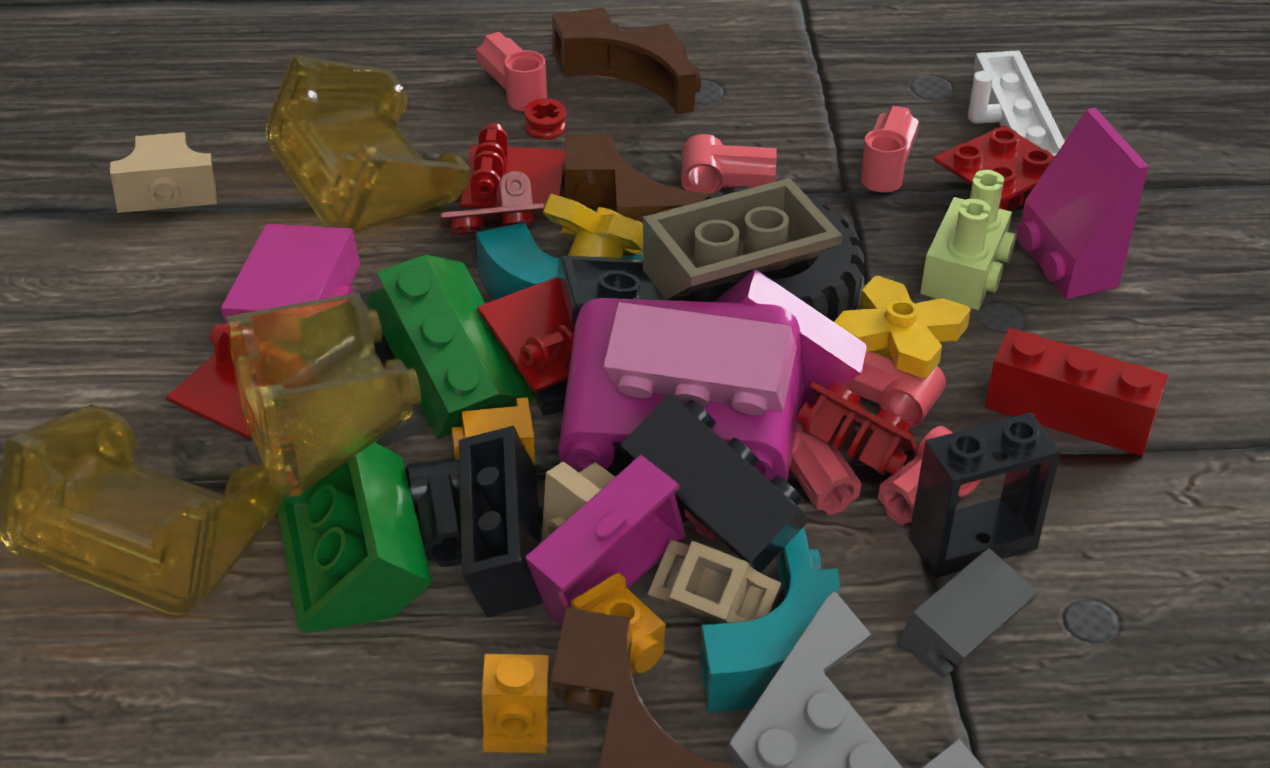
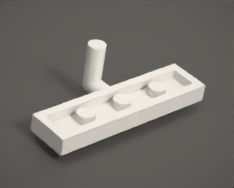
[968,50,1065,156]

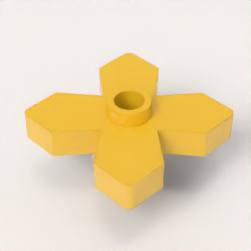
[543,194,643,258]
[834,276,971,378]

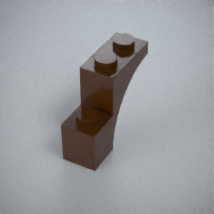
[552,7,701,114]
[564,134,714,223]
[550,607,734,768]

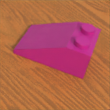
[1017,108,1149,300]

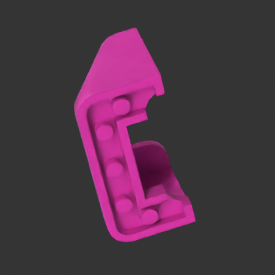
[559,298,804,482]

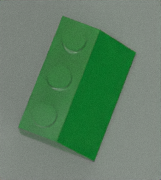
[367,254,535,439]
[276,430,432,633]

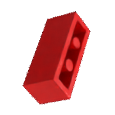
[985,328,1169,456]

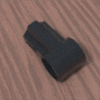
[407,457,462,567]

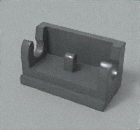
[897,548,1038,677]

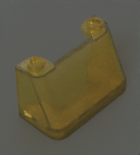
[266,54,472,233]
[226,292,421,500]
[0,404,286,616]

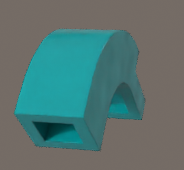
[476,222,643,300]
[699,527,840,713]

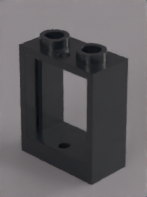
[909,412,1061,578]

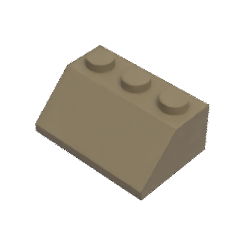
[643,178,842,300]

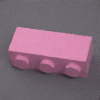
[603,302,797,415]

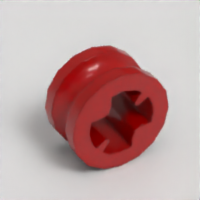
[525,98,566,140]

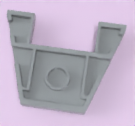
[725,591,984,768]

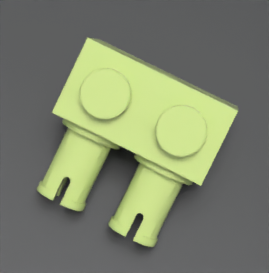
[920,170,1016,310]

